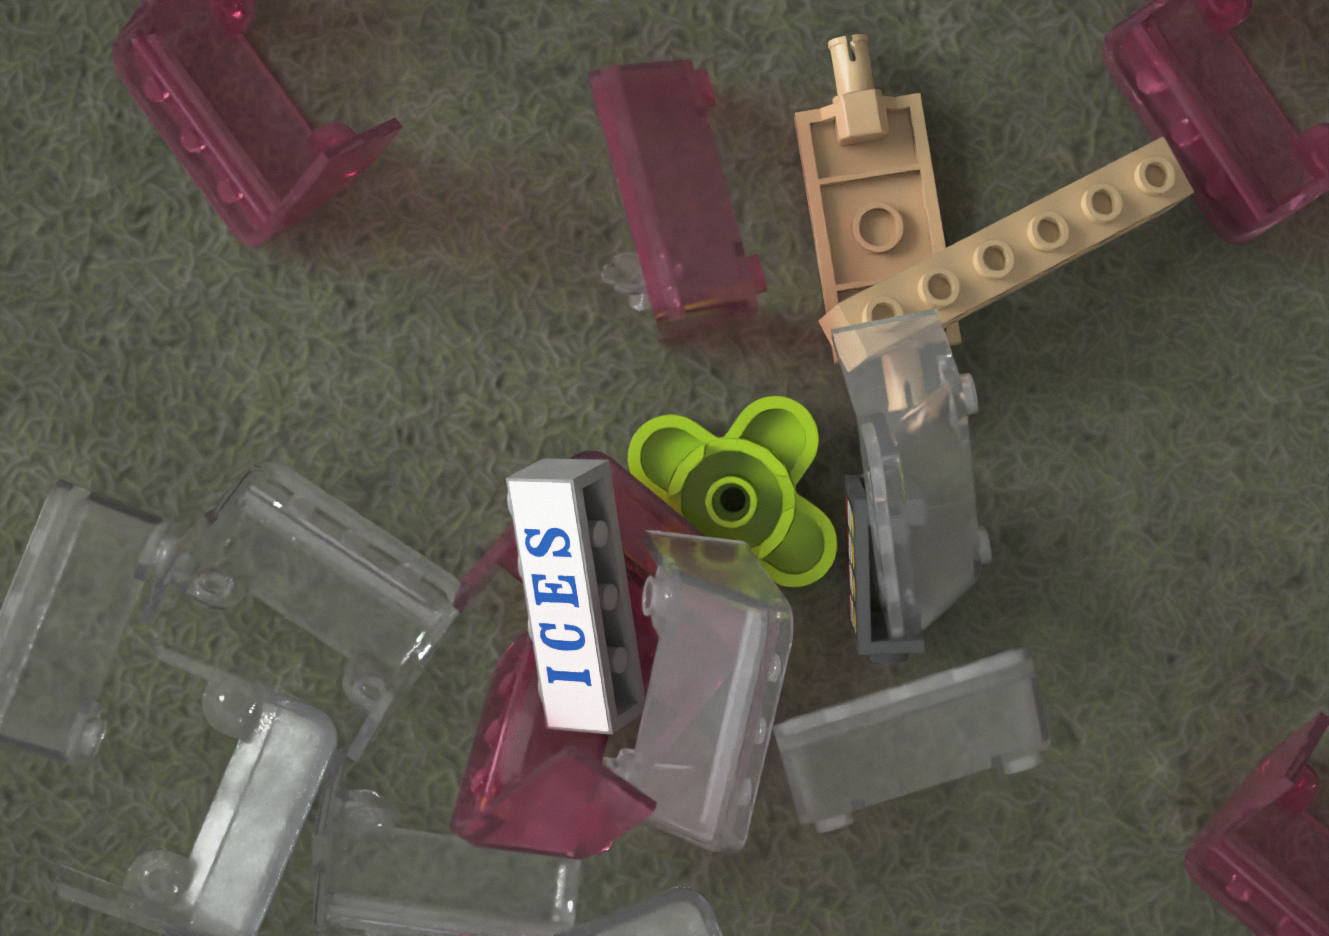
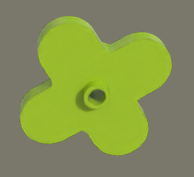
[628,396,837,605]

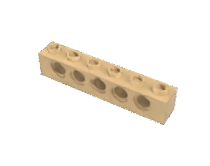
[818,136,1194,378]

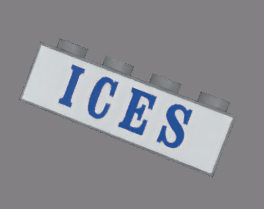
[506,459,647,734]

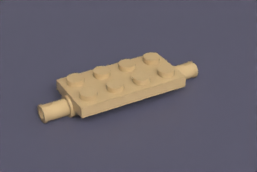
[794,34,962,418]

